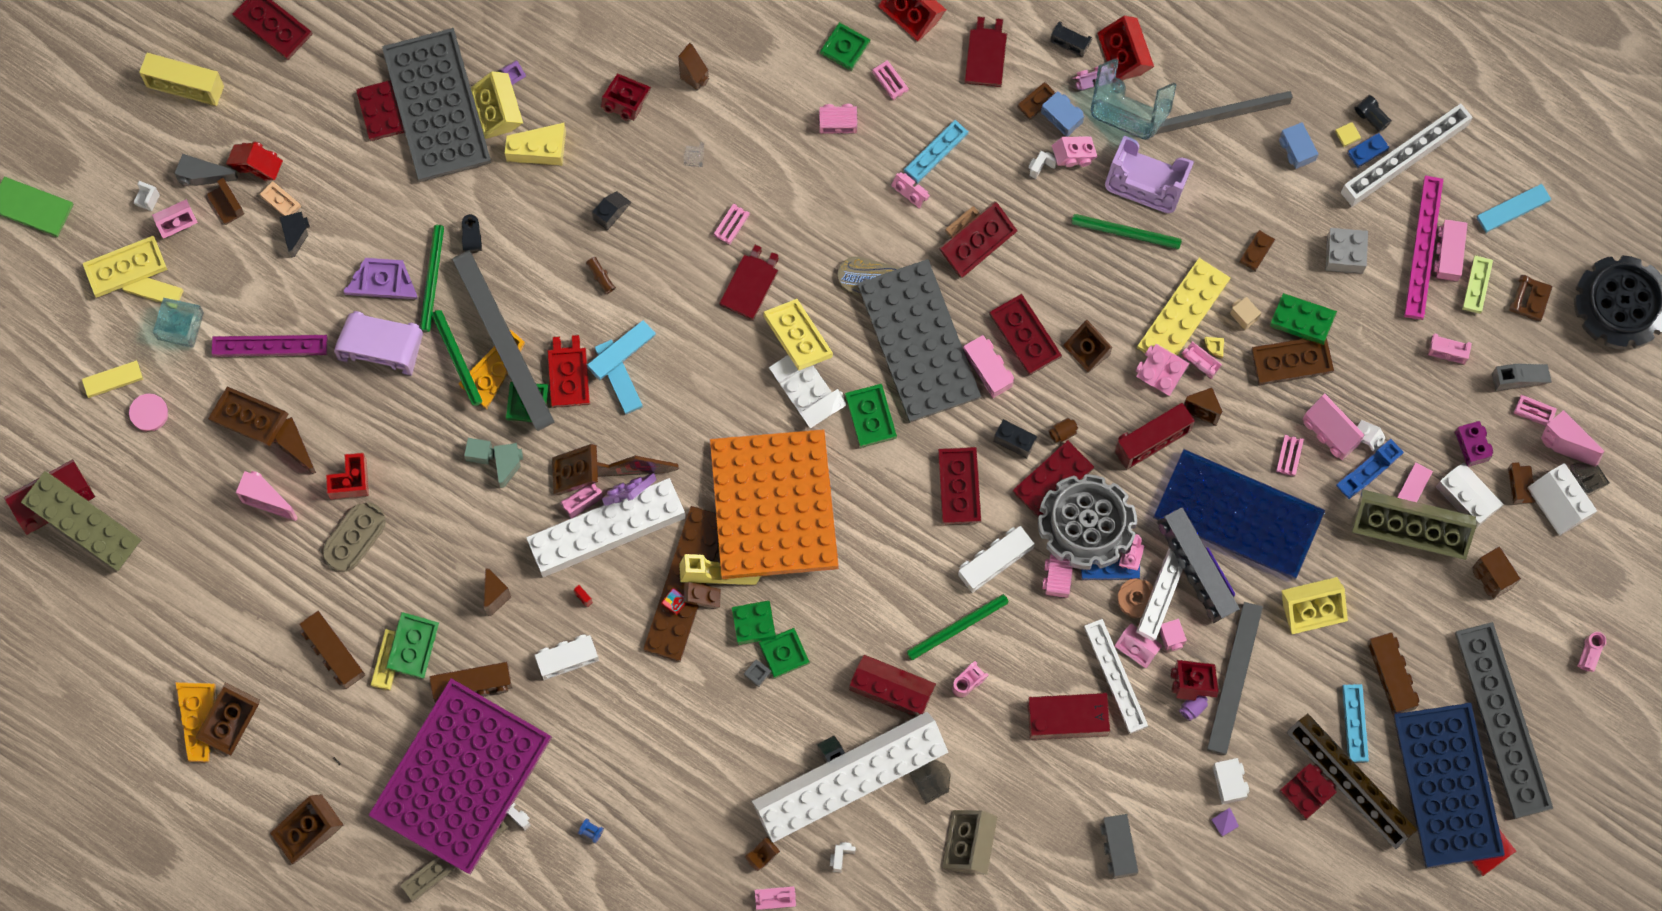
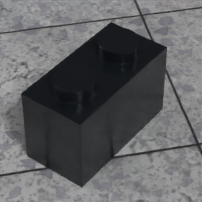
[993,419,1037,459]

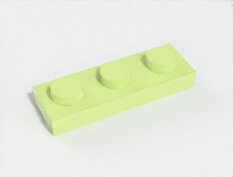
[1462,256,1493,314]

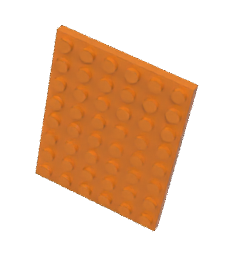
[710,429,839,579]

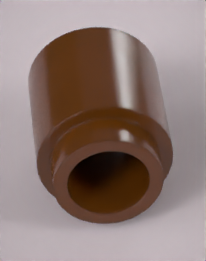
[1048,418,1078,443]

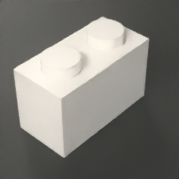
[1213,758,1249,805]

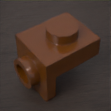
[745,837,781,871]

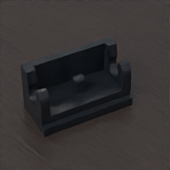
[1050,21,1092,57]

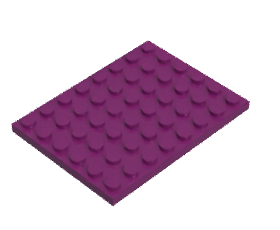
[368,679,552,875]

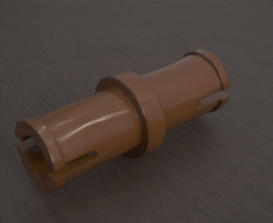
[586,257,616,294]

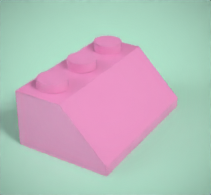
[1303,394,1364,460]

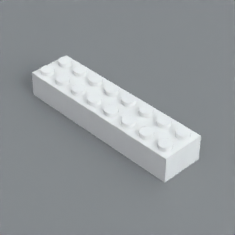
[526,478,685,577]

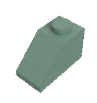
[494,443,523,488]

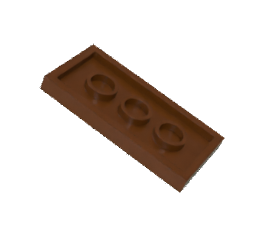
[1251,339,1334,385]
[208,386,289,447]

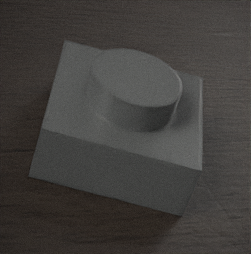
[744,659,771,687]

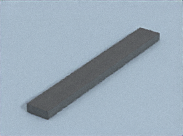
[1146,91,1293,136]
[1207,602,1263,755]

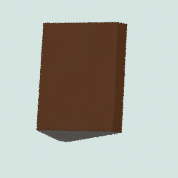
[1064,320,1112,373]
[1184,387,1223,426]
[484,569,511,616]

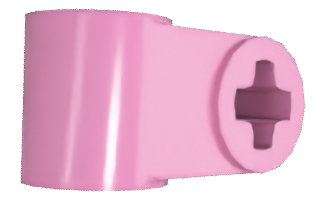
[952,661,989,698]

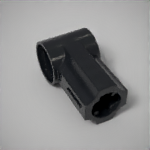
[1354,95,1392,133]

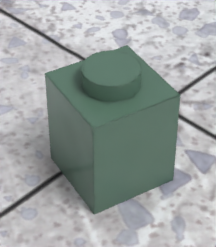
[464,438,494,465]

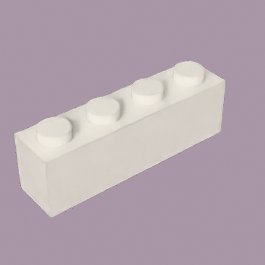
[958,526,1034,593]

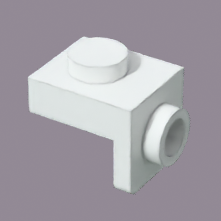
[1029,151,1057,179]
[1357,420,1385,452]
[830,842,855,872]

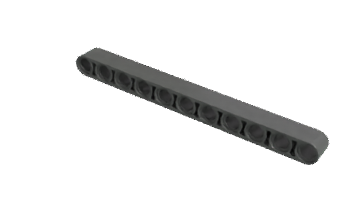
[452,250,555,431]

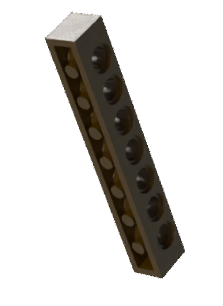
[1287,713,1417,850]

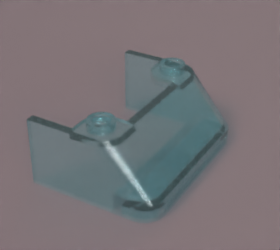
[1091,59,1177,140]

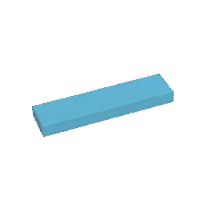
[904,120,968,184]
[1476,184,1551,233]
[587,320,656,381]
[595,340,643,415]
[1342,684,1369,763]

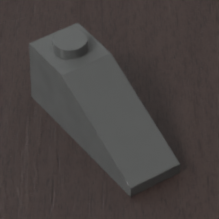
[174,154,238,186]

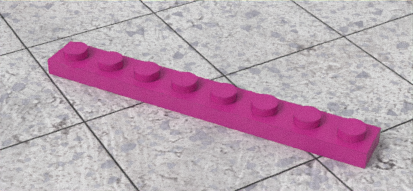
[1404,175,1444,320]

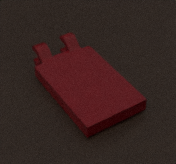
[965,16,1007,87]
[719,244,779,321]

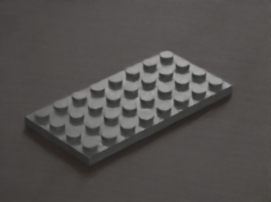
[382,28,491,182]
[857,259,981,423]

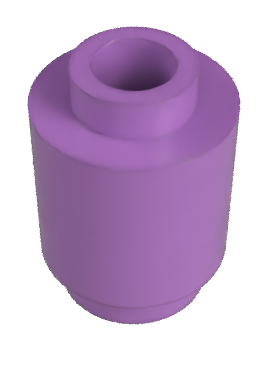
[1179,695,1208,721]

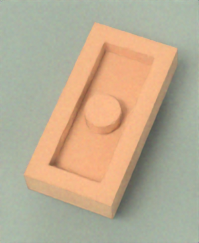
[260,181,301,216]

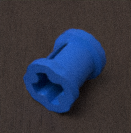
[578,818,604,843]

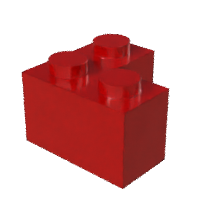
[226,141,283,181]
[326,453,369,500]

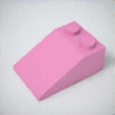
[1541,410,1604,467]
[236,471,297,521]

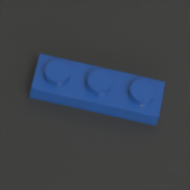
[1081,559,1140,580]

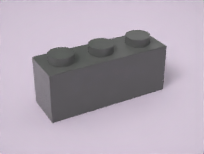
[1100,814,1138,879]

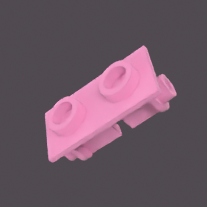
[1072,65,1113,91]
[891,172,930,209]
[1182,341,1222,379]
[1119,534,1145,570]
[755,887,796,910]

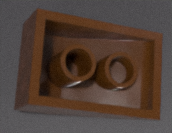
[196,682,260,756]
[270,794,344,864]

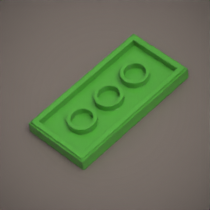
[0,176,74,237]

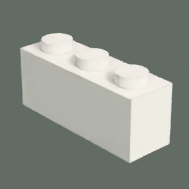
[535,635,599,680]

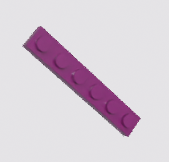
[212,335,328,357]

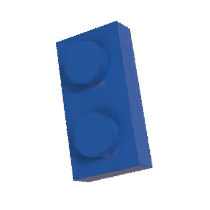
[1347,133,1390,168]

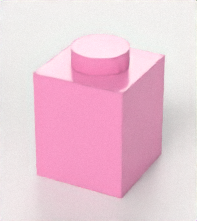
[1159,619,1187,651]

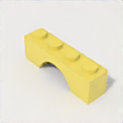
[679,554,761,585]

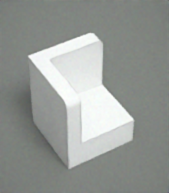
[134,181,160,211]

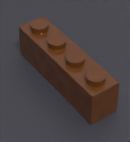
[299,610,366,689]
[1367,632,1420,715]
[429,662,512,703]

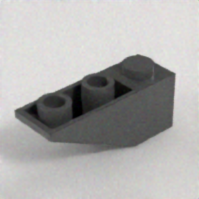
[1492,364,1552,391]

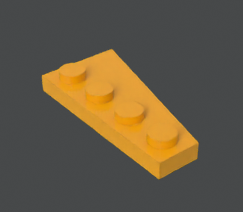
[458,329,525,410]
[175,682,216,763]

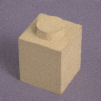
[1230,297,1261,330]

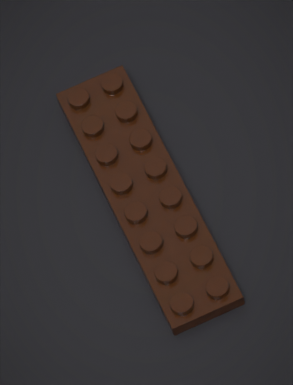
[643,506,719,662]

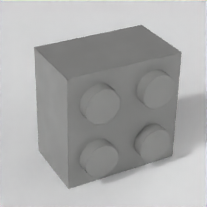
[1325,228,1368,274]

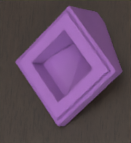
[499,60,526,85]
[1212,808,1239,836]

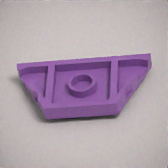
[344,258,418,300]
[602,473,657,505]

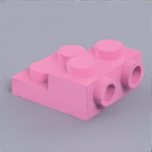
[1136,344,1190,396]

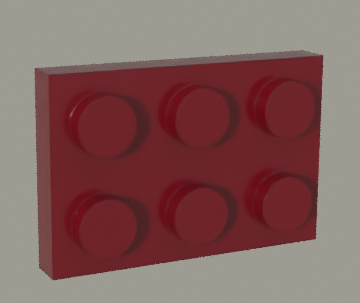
[356,80,405,142]

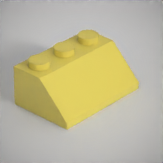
[470,72,523,139]
[1281,577,1348,634]

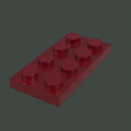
[232,0,313,60]
[938,201,1018,278]
[989,294,1062,376]
[1012,440,1095,518]
[938,447,981,525]

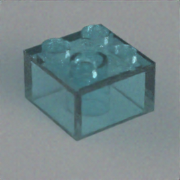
[153,297,204,348]

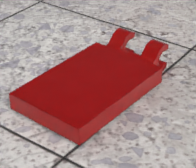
[548,335,590,408]

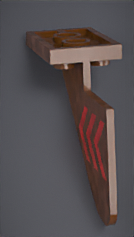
[552,444,679,495]

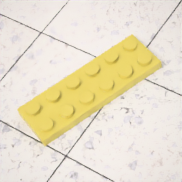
[1137,258,1231,356]

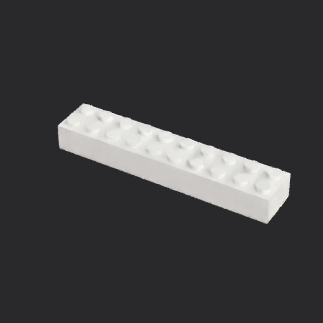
[752,712,948,842]

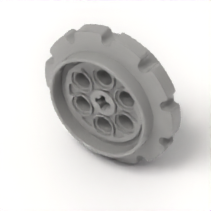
[1038,475,1137,570]

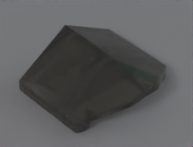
[1570,462,1610,496]
[908,760,951,805]

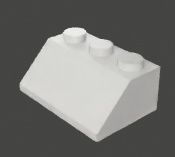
[1436,463,1504,528]
[1527,463,1597,536]

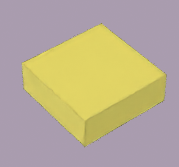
[1335,122,1361,147]

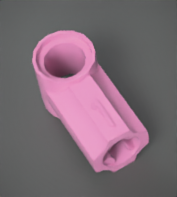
[1577,632,1606,672]

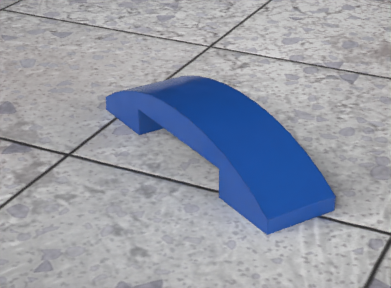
[1336,439,1404,499]

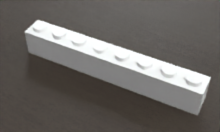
[1341,104,1473,207]

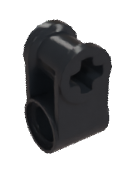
[462,214,482,252]

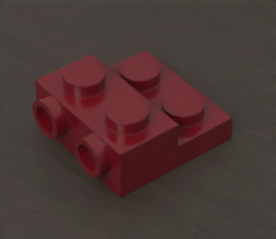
[601,73,651,121]
[1170,660,1218,701]
[1279,763,1337,820]

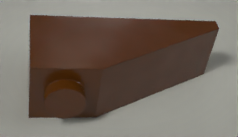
[678,43,709,91]
[273,417,316,474]

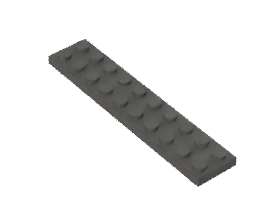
[1455,622,1553,819]

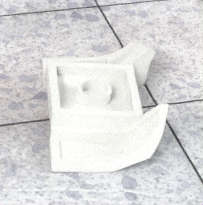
[769,355,846,429]

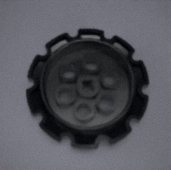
[1574,255,1662,350]

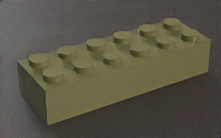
[21,471,142,571]
[1352,489,1477,560]

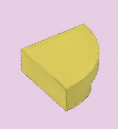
[1204,337,1224,358]

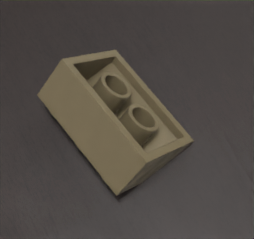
[942,810,997,875]

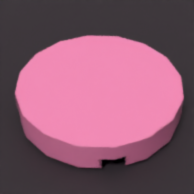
[129,394,168,432]

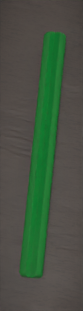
[1071,214,1182,249]
[420,224,444,332]
[432,310,482,406]
[907,594,1009,660]

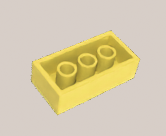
[139,53,224,106]

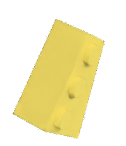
[505,123,566,166]

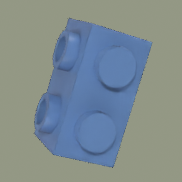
[1041,91,1084,137]
[1279,122,1318,169]

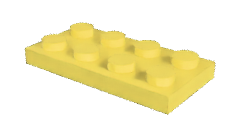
[82,235,168,298]
[763,299,833,370]

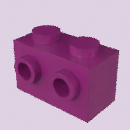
[1455,421,1493,467]

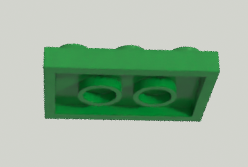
[1270,293,1337,345]
[845,384,897,448]
[386,612,439,679]

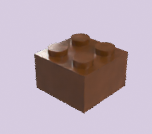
[1472,546,1521,600]

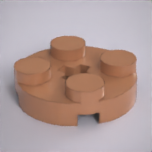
[1117,578,1153,618]

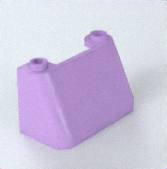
[1105,136,1194,213]
[334,311,423,376]

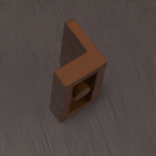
[207,178,244,225]
[1508,462,1536,505]

